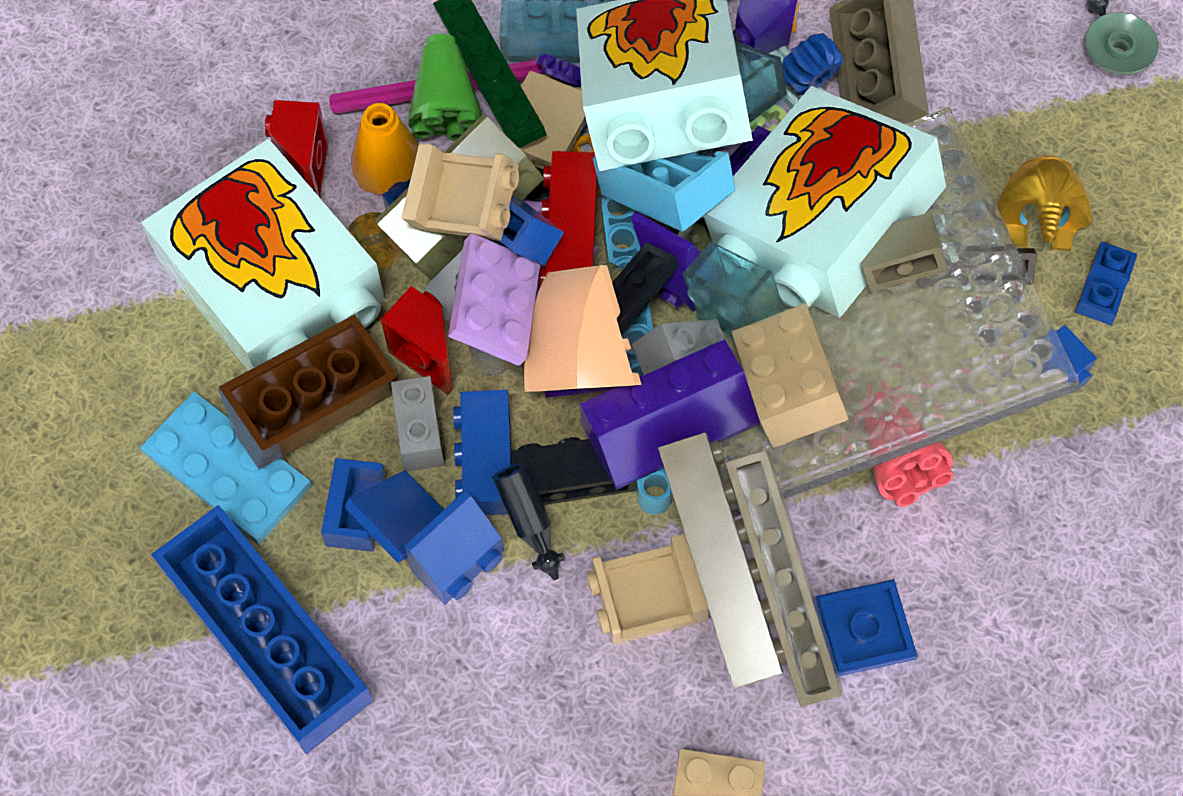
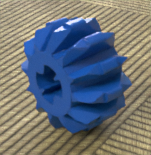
[779,33,844,95]

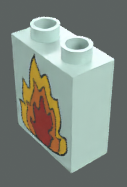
[576,0,753,171]
[703,86,946,318]
[141,139,385,371]

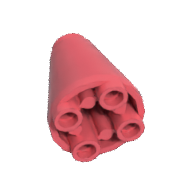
[863,393,954,507]

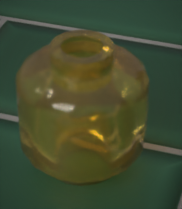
[348,212,400,268]

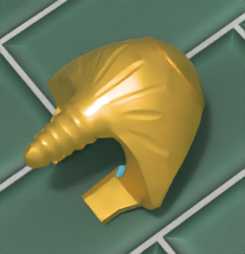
[994,155,1092,251]

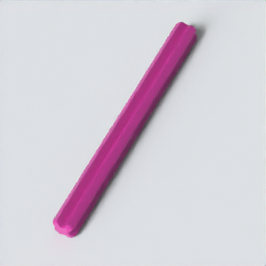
[329,59,543,114]

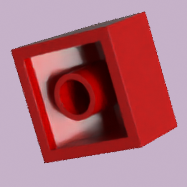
[265,100,329,199]
[381,286,453,395]

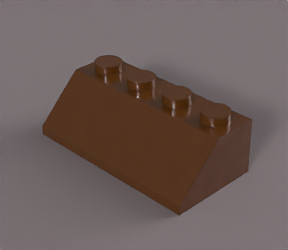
[218,314,398,469]

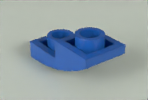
[1075,241,1137,326]

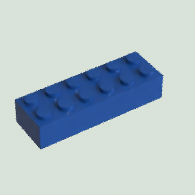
[151,505,373,754]

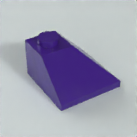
[733,0,797,61]
[631,211,719,312]

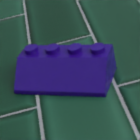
[580,339,760,490]

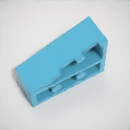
[593,151,735,232]

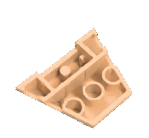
[524,265,642,392]

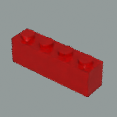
[538,151,597,290]

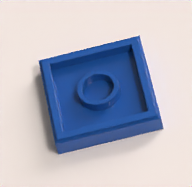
[345,470,444,563]
[815,579,918,677]

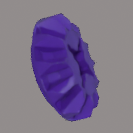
[536,54,581,88]

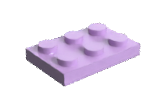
[448,233,540,366]

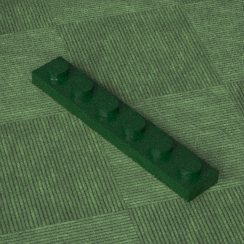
[433,0,547,148]

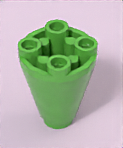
[408,34,482,141]

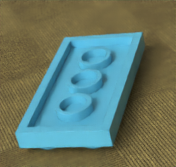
[140,392,312,545]

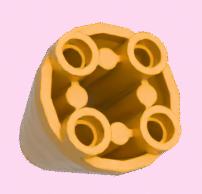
[351,103,419,196]

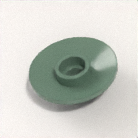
[1085,12,1159,75]

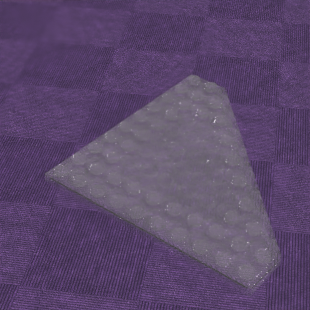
[718,107,1081,518]

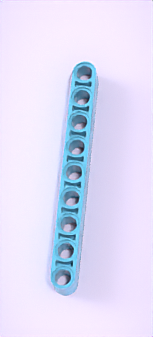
[602,196,673,515]

